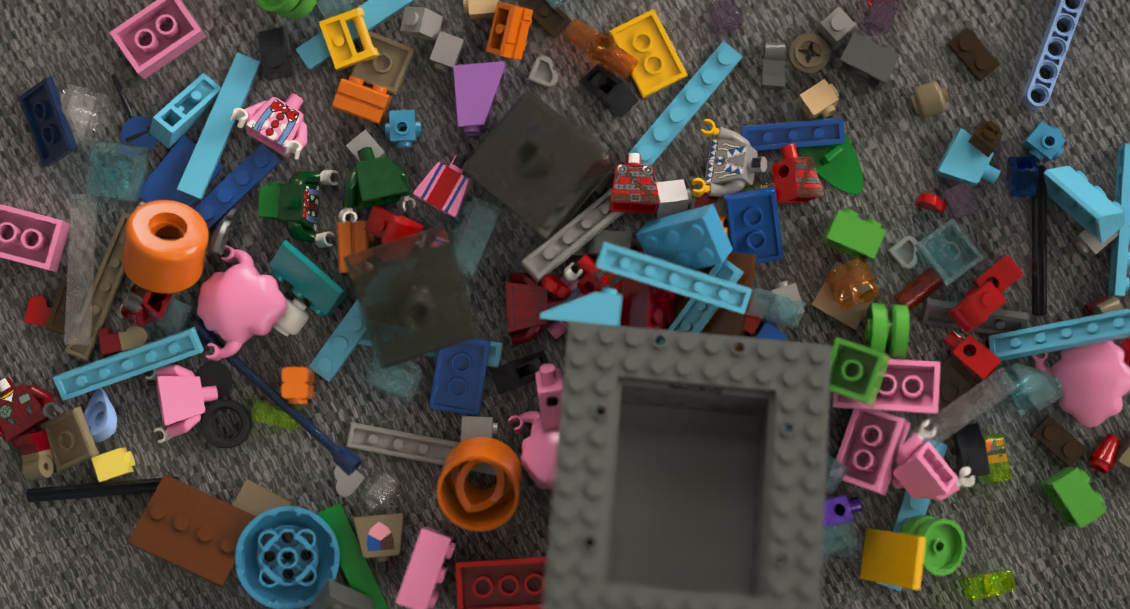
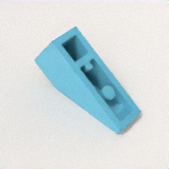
[149,73,221,149]
[540,288,623,326]

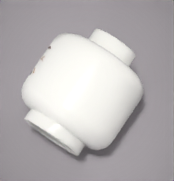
[273,298,309,337]

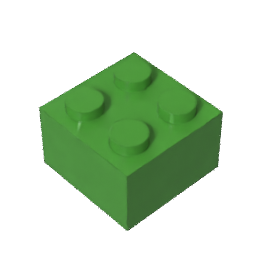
[820,208,886,263]
[829,337,890,407]
[1040,467,1107,528]

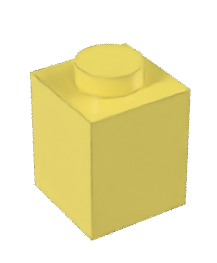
[91,448,135,482]

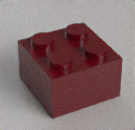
[621,276,676,330]

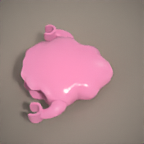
[197,245,287,361]
[1032,340,1130,428]
[508,411,559,491]

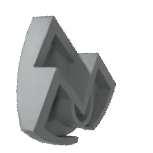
[206,208,240,255]

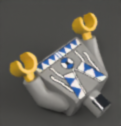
[691,119,767,198]

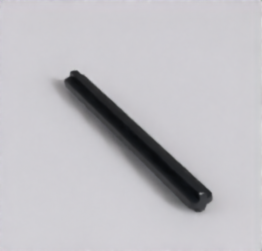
[1032,165,1047,316]
[27,476,180,502]

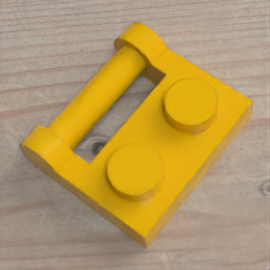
[319,8,379,71]

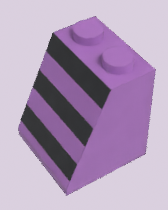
[453,61,506,138]

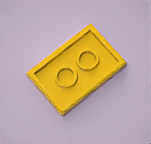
[609,9,688,99]
[860,528,926,590]

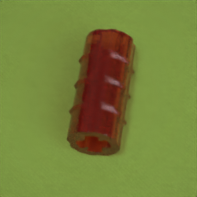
[894,264,948,312]

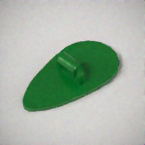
[796,116,863,195]

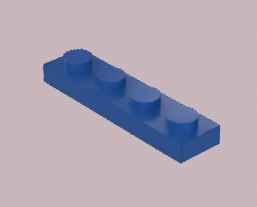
[741,117,845,151]
[194,143,281,232]

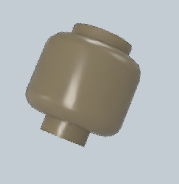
[911,81,950,118]

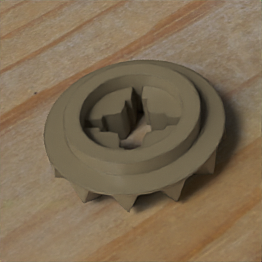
[789,33,830,74]

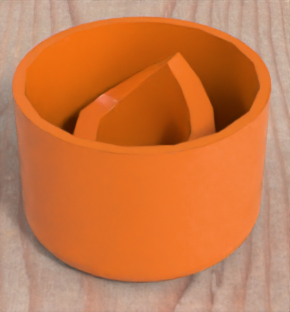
[121,200,209,293]
[437,437,523,531]

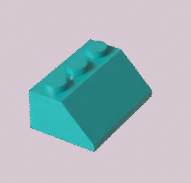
[269,240,349,317]

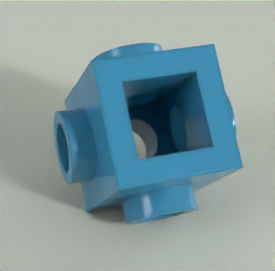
[385,110,422,149]
[1021,121,1066,163]

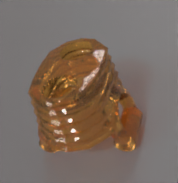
[824,257,880,311]

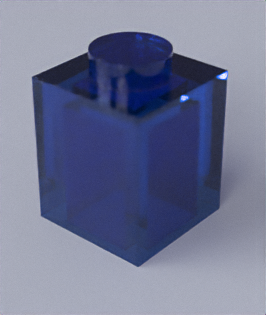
[1005,156,1039,197]

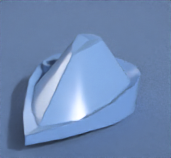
[84,388,117,443]

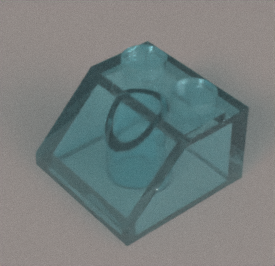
[87,140,149,202]
[915,218,984,286]
[995,363,1064,415]

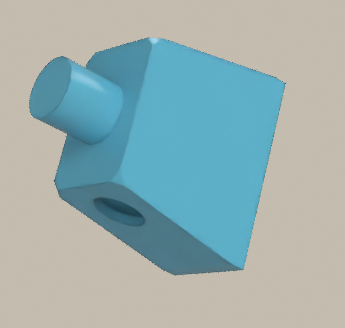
[934,128,1001,187]

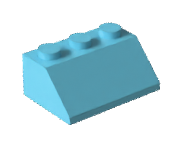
[1044,166,1125,244]

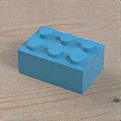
[636,204,733,270]

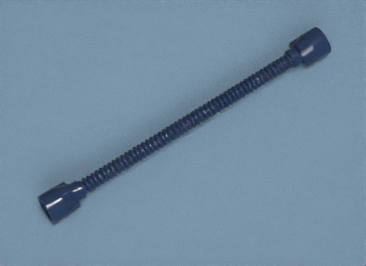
[190,318,362,476]

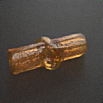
[564,19,638,79]

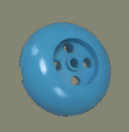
[235,506,340,609]

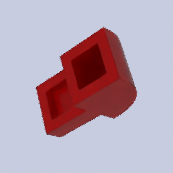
[364,206,425,250]
[947,280,1007,333]

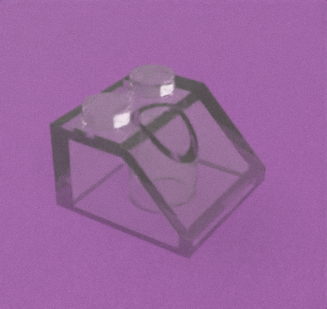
[60,84,110,149]

